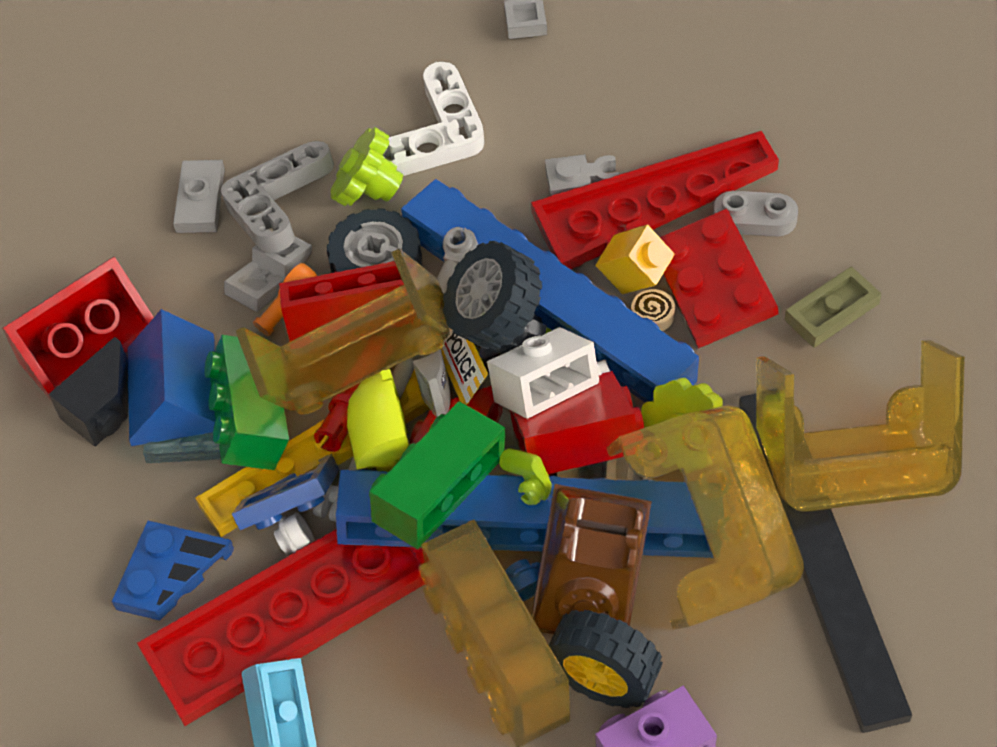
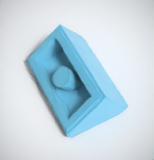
[242,658,317,747]

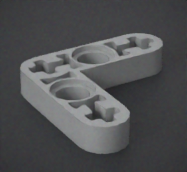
[221,141,334,253]

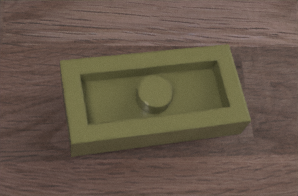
[784,266,882,348]

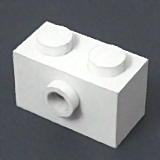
[487,327,599,419]

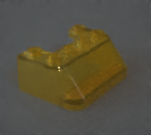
[607,405,804,630]

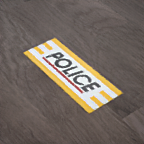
[436,323,488,405]

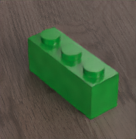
[204,334,289,470]
[369,401,505,550]

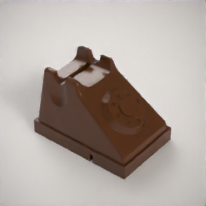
[529,483,652,634]

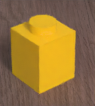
[595,224,675,295]

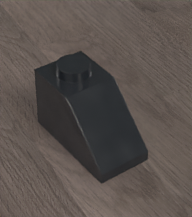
[48,337,129,447]

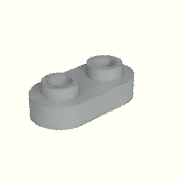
[713,191,798,236]

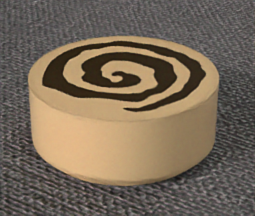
[631,289,675,331]

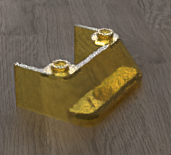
[236,248,450,415]
[756,340,965,512]

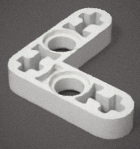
[383,62,484,176]

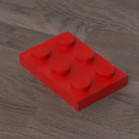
[659,208,779,349]

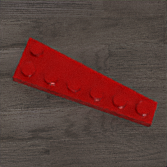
[531,130,779,269]

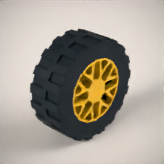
[545,610,663,708]

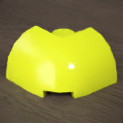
[347,369,409,472]

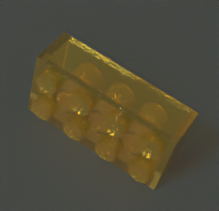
[419,519,570,747]

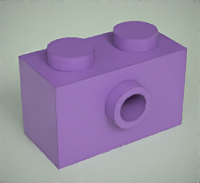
[596,685,717,747]

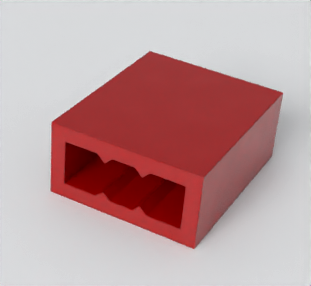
[510,371,645,474]

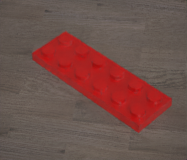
[137,529,438,726]

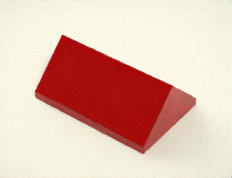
[2,256,154,400]

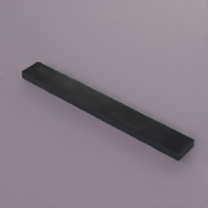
[739,387,912,733]

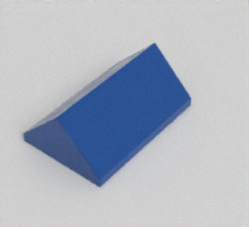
[128,309,216,446]

